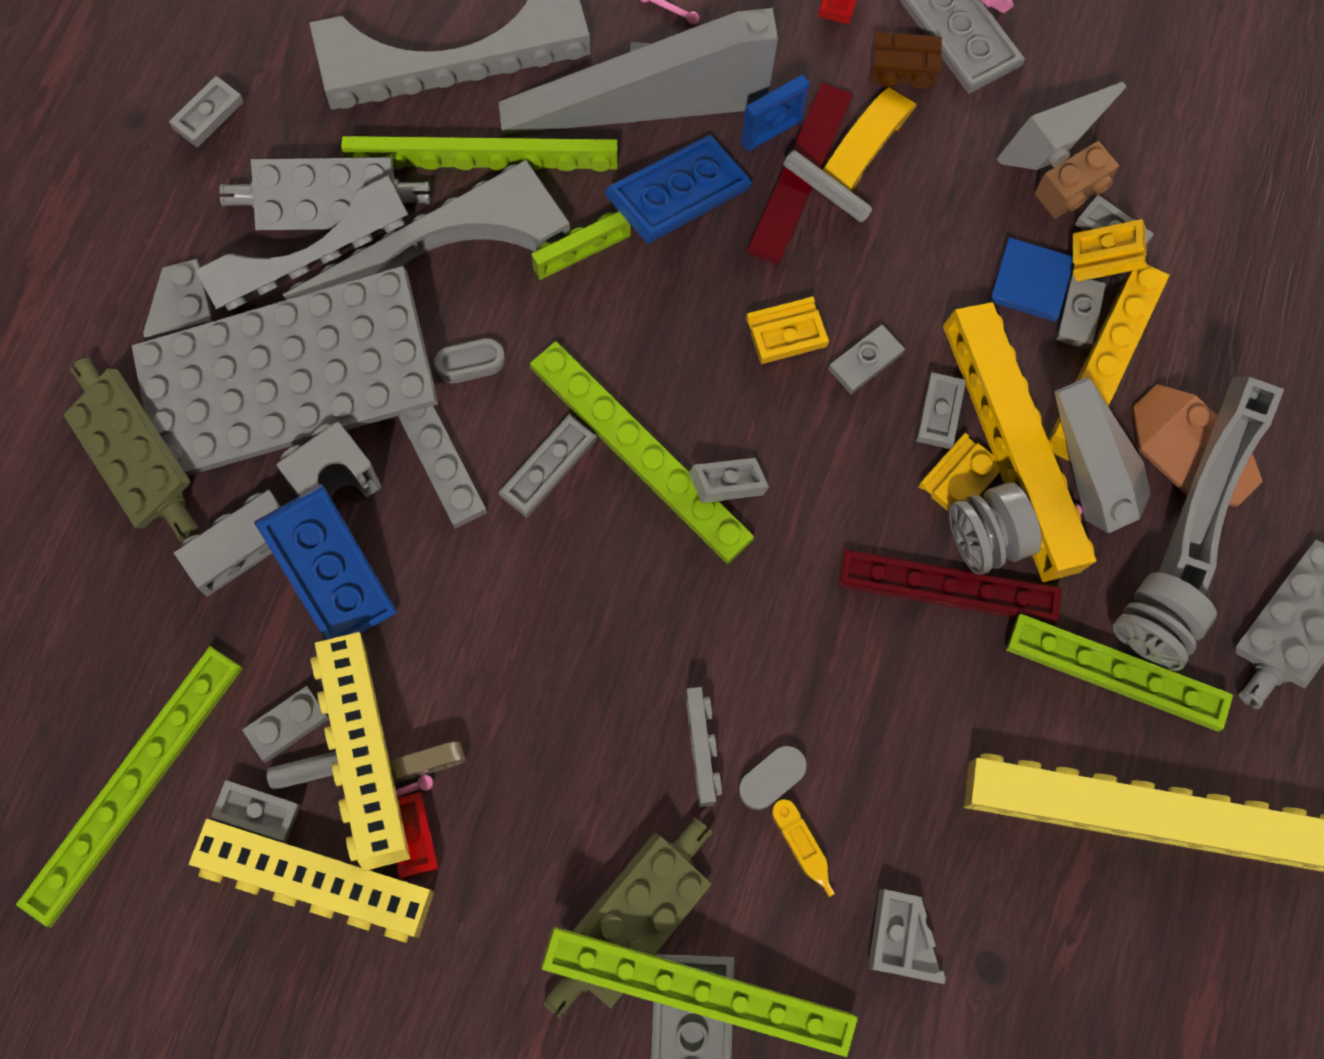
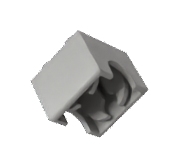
[277,421,382,498]

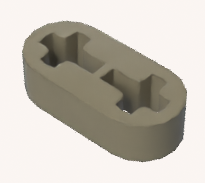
[390,742,466,782]

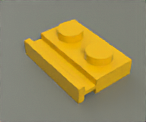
[1073,219,1147,282]
[746,297,829,364]
[918,433,1000,512]

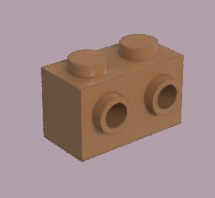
[1034,140,1119,219]

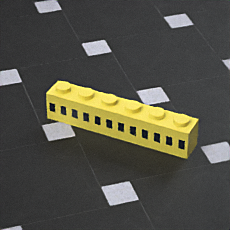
[311,632,410,871]
[188,819,434,943]

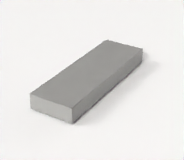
[499,415,596,518]

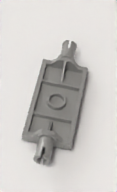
[219,158,431,230]
[1236,540,1324,709]

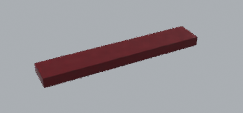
[747,83,853,266]
[838,549,1062,625]

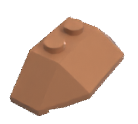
[1131,384,1263,507]

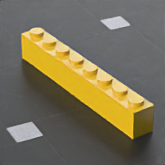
[943,302,1097,582]

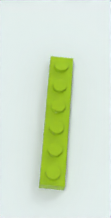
[1005,614,1233,732]

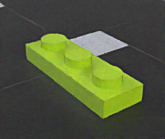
[531,212,631,280]

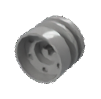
[949,482,1042,575]
[1113,572,1217,671]

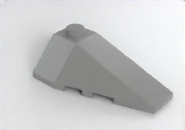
[997,82,1127,170]
[1054,377,1151,534]

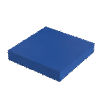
[741,74,810,151]
[989,237,1073,322]

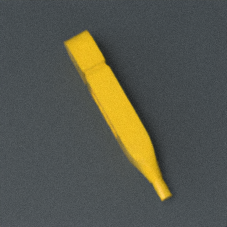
[772,799,835,897]

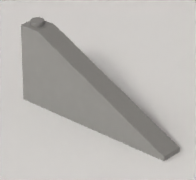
[499,8,778,135]

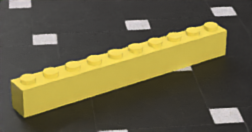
[963,754,1324,872]

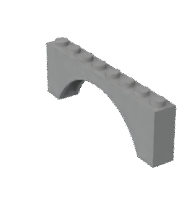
[309,0,590,110]
[283,160,570,300]

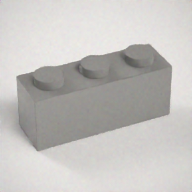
[174,490,281,597]

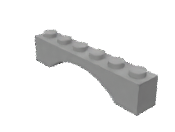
[195,176,408,311]
[1159,377,1284,595]

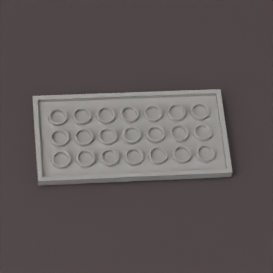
[132,266,438,476]

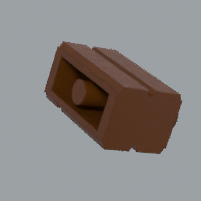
[869,32,942,89]

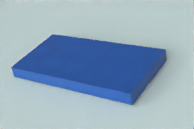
[605,134,752,244]
[254,484,398,640]

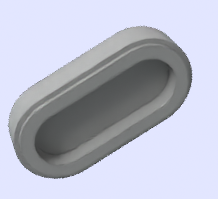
[434,338,505,384]
[739,746,807,810]

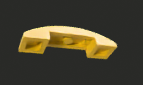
[823,87,916,192]

